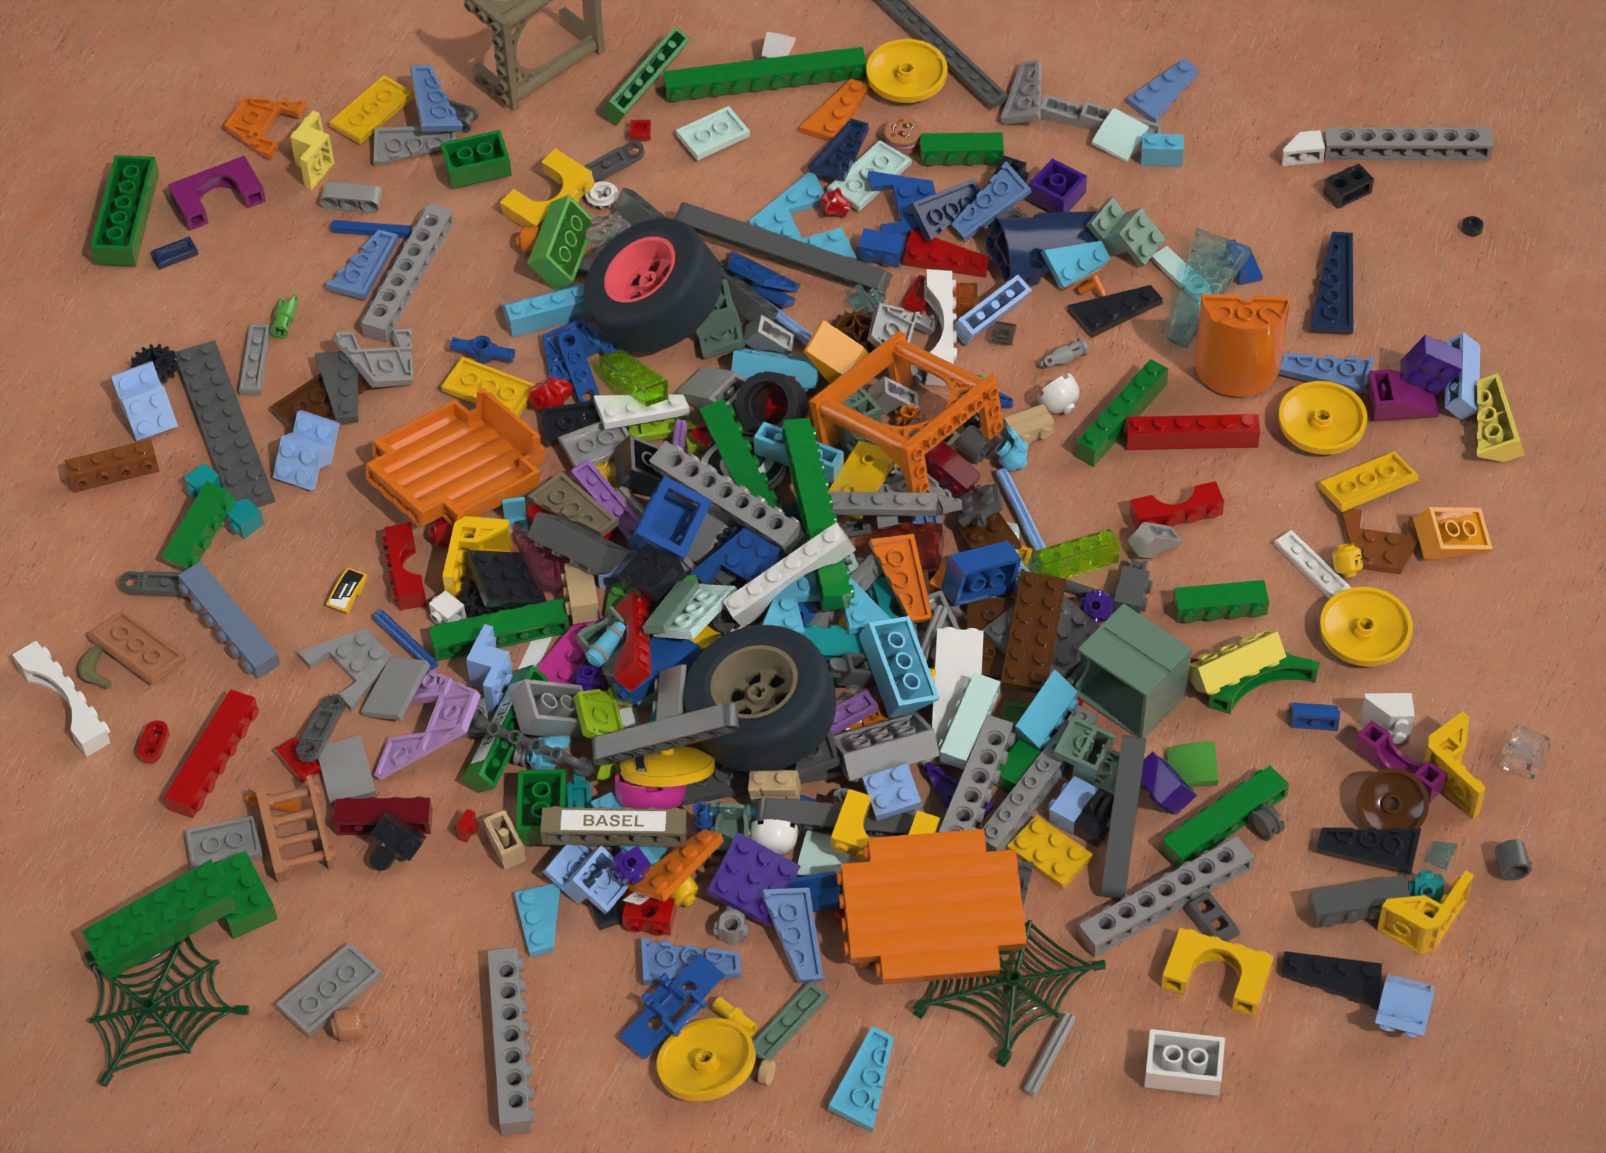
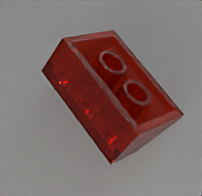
[872,522,944,570]

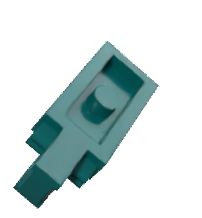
[567,769,592,808]

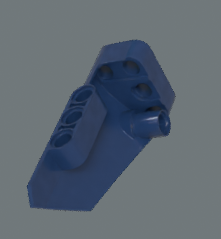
[986,211,1108,285]

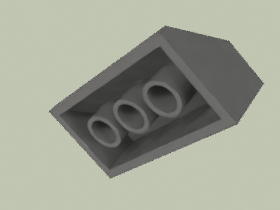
[527,512,630,576]

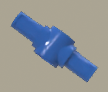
[450,335,515,364]

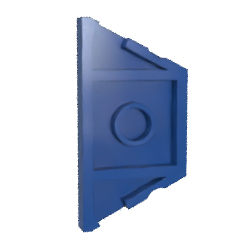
[727,251,800,292]

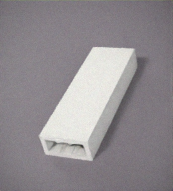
[930,627,984,765]

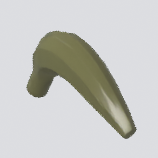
[78,645,111,689]

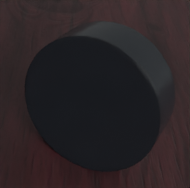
[1462,216,1484,237]

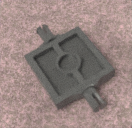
[957,483,1003,527]

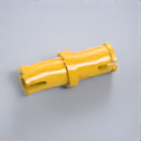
[712,997,758,1036]

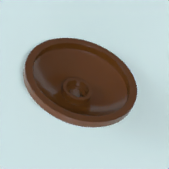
[1357,768,1429,830]

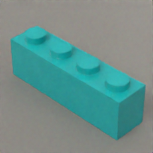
[804,625,866,661]

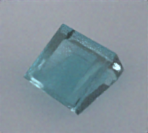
[1425,841,1458,870]

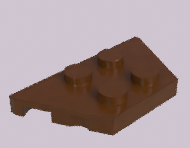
[955,512,1022,550]

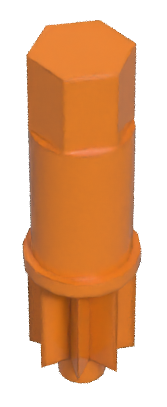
[245,792,303,812]

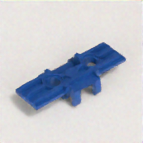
[619,954,725,1060]

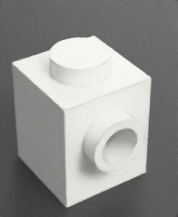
[429,590,466,624]

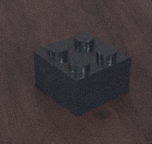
[615,435,664,497]
[618,543,687,607]

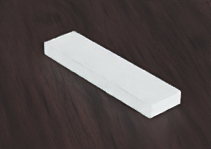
[1274,530,1351,599]

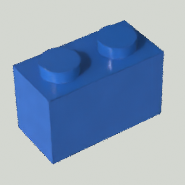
[858,228,905,268]

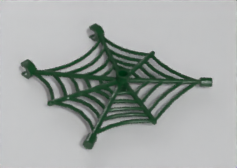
[913,920,1106,1068]
[84,936,250,1087]

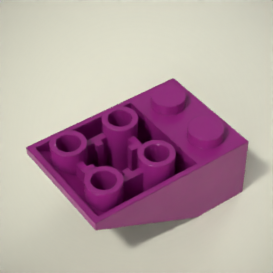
[1366,369,1439,421]

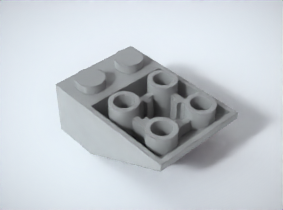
[676,366,747,418]

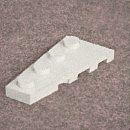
[594,394,689,430]

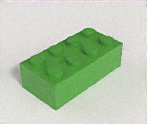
[527,195,596,290]

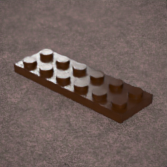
[1000,570,1067,694]

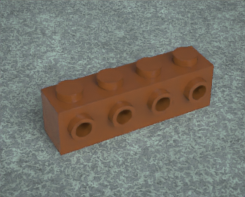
[64,439,159,493]

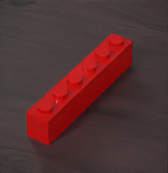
[1125,414,1260,450]
[164,689,259,819]

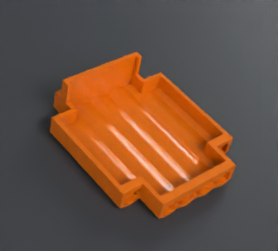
[365,388,546,527]
[837,829,1027,985]

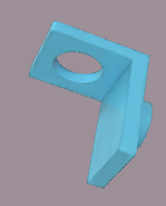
[502,497,529,538]

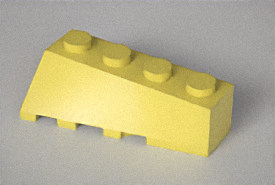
[1477,373,1525,462]
[1189,629,1286,695]

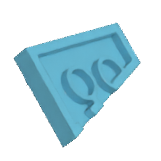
[1041,241,1111,289]
[514,883,562,957]

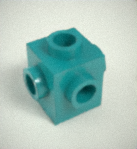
[1408,870,1445,903]

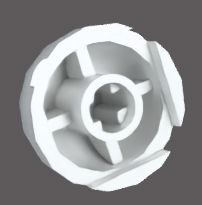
[1035,373,1080,415]
[750,819,798,855]

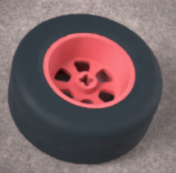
[584,218,722,353]

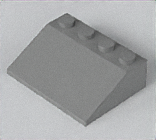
[833,712,940,782]

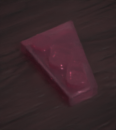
[511,529,563,594]

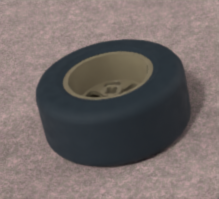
[684,625,836,772]

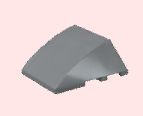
[687,501,744,566]

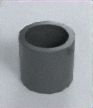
[956,425,994,463]
[1494,839,1532,881]

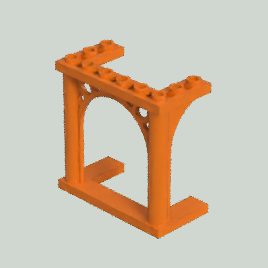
[809,331,1004,493]

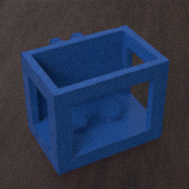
[627,476,712,562]

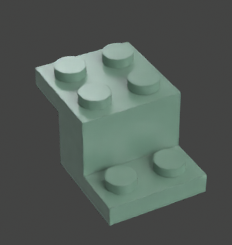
[1086,197,1166,267]
[696,279,745,359]
[837,387,881,455]
[1053,716,1120,796]

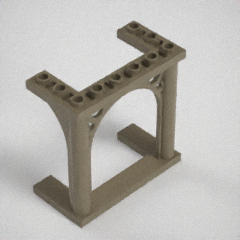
[464,0,605,112]

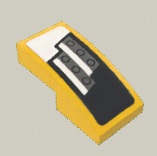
[326,568,369,614]

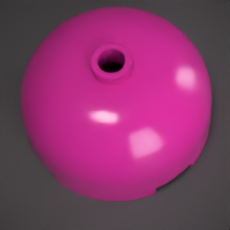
[615,771,686,809]

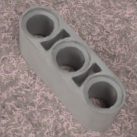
[320,182,383,213]

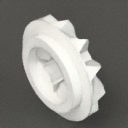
[585,181,619,209]

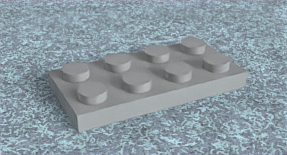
[276,942,383,1038]

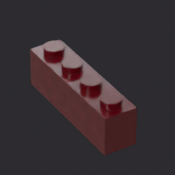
[901,417,982,498]
[334,796,433,835]

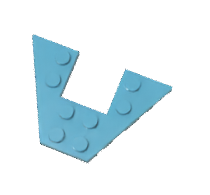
[749,172,856,260]
[763,571,891,635]

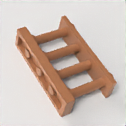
[255,775,336,882]

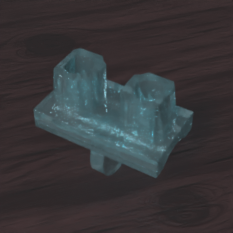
[848,283,886,317]

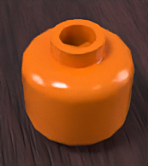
[516,227,541,255]

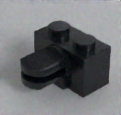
[1073,788,1114,848]
[370,810,426,871]

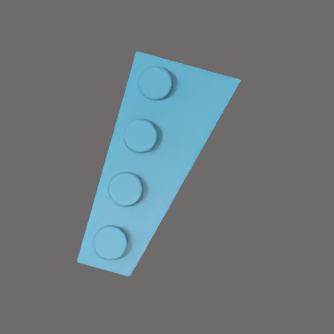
[828,1026,894,1132]

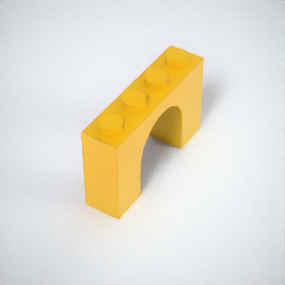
[500,148,595,228]
[830,789,940,862]
[1161,928,1274,1017]

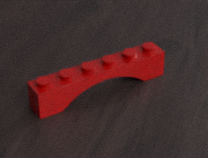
[614,591,651,692]

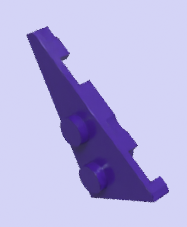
[924,762,994,828]

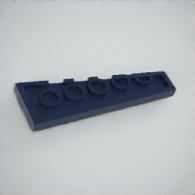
[1310,232,1353,334]

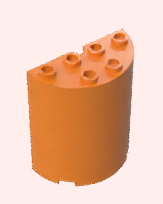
[1194,294,1290,397]

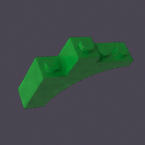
[1208,652,1320,714]

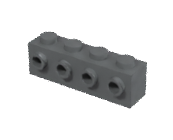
[1307,875,1411,928]

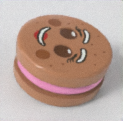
[884,116,922,155]

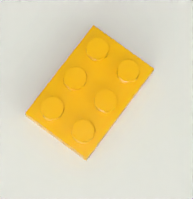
[1007,815,1093,890]

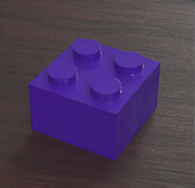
[1028,158,1087,212]
[1400,335,1463,395]
[1140,751,1197,815]

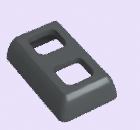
[1184,892,1240,942]

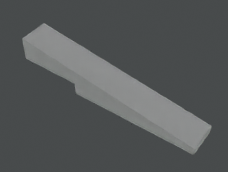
[1040,94,1163,134]

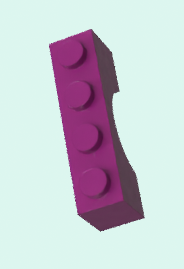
[1354,721,1447,803]

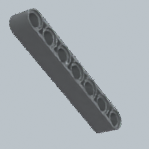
[592,703,739,765]
[1101,735,1147,899]
[756,798,916,837]

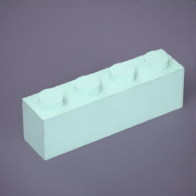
[938,672,1001,770]

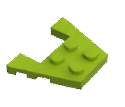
[629,415,708,453]
[573,687,633,739]

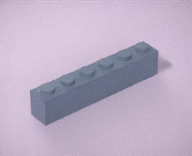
[178,561,280,679]

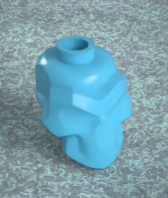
[995,424,1029,472]
[526,735,570,770]

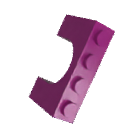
[168,155,266,231]

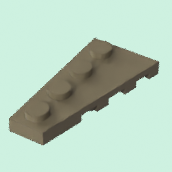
[527,471,619,537]

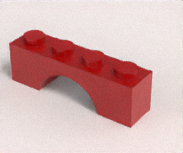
[1130,481,1224,530]
[382,522,427,611]

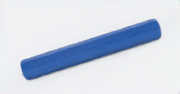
[331,220,413,238]
[373,610,438,670]

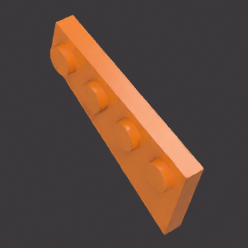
[799,79,870,142]
[868,534,932,623]
[628,829,724,902]

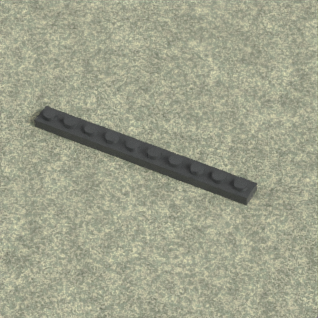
[876,0,1008,109]

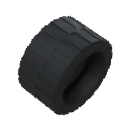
[735,371,808,435]

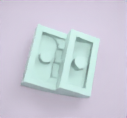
[1091,108,1149,163]
[796,830,851,877]

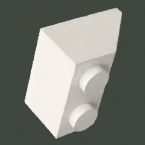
[1360,693,1415,744]

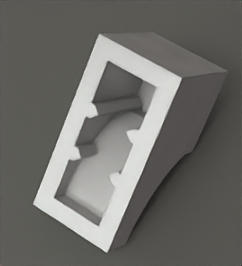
[744,315,795,354]
[868,376,919,414]
[1128,522,1183,559]

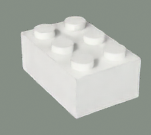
[1144,1029,1225,1096]

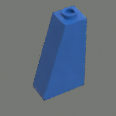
[612,636,701,705]

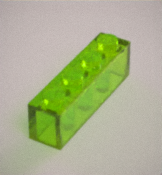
[599,350,669,407]
[1029,529,1121,578]

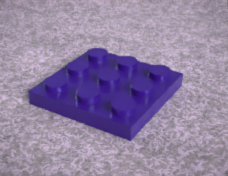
[706,832,801,928]

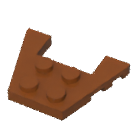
[1341,508,1419,575]

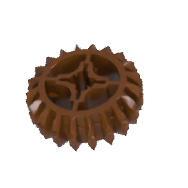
[831,309,876,354]

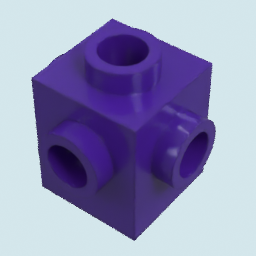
[1080,590,1114,624]
[572,664,606,691]
[611,845,651,887]

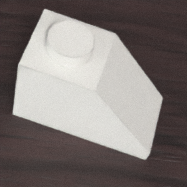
[761,32,796,58]
[1281,130,1325,166]

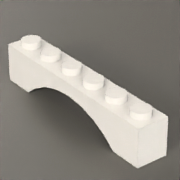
[924,269,957,386]
[723,523,856,628]
[12,641,110,757]

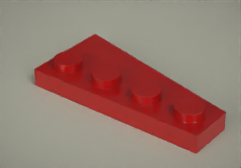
[903,229,990,278]

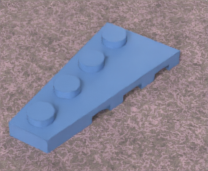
[410,65,463,132]
[952,162,1032,242]
[1279,353,1375,395]
[761,888,824,983]

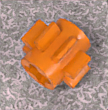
[895,404,921,426]

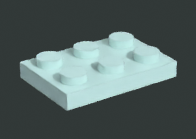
[676,106,750,161]

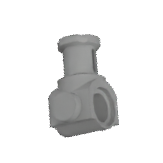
[714,905,749,945]

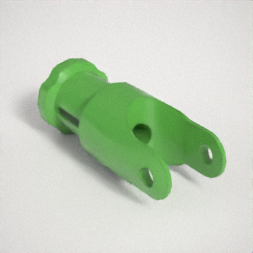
[270,295,298,339]

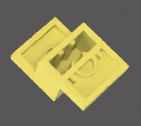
[290,111,334,190]

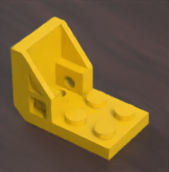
[442,516,513,599]
[1423,711,1486,819]
[1377,870,1474,954]

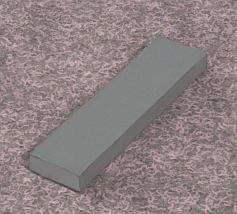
[239,324,271,395]

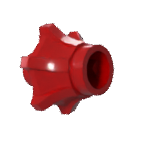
[819,187,852,217]

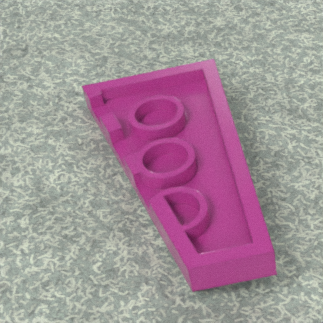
[537,616,605,684]

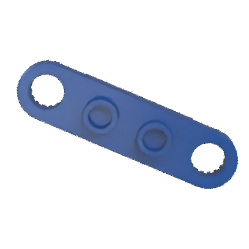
[558,331,599,403]

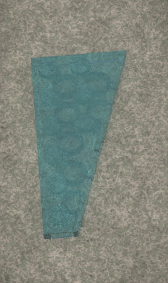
[1167,227,1252,348]

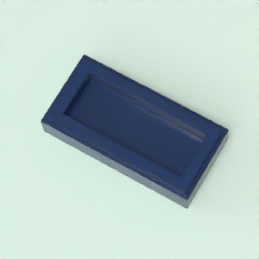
[151,236,199,269]

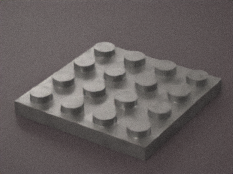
[982,595,1100,678]

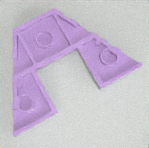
[374,669,481,780]

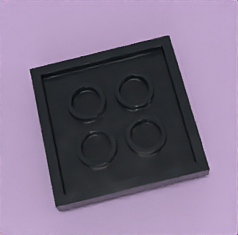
[465,550,547,608]

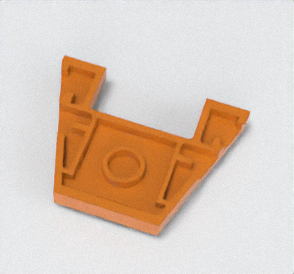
[224,97,307,160]

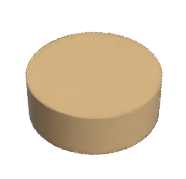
[757,1059,776,1085]

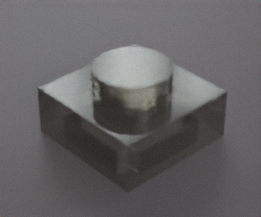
[991,321,1017,346]

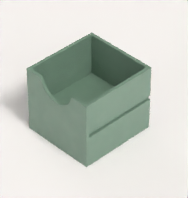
[1075,603,1192,738]

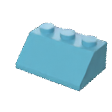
[1015,670,1079,752]

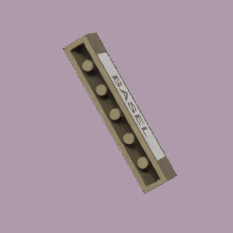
[540,806,687,847]

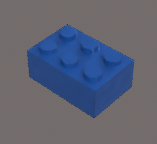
[941,541,1022,606]

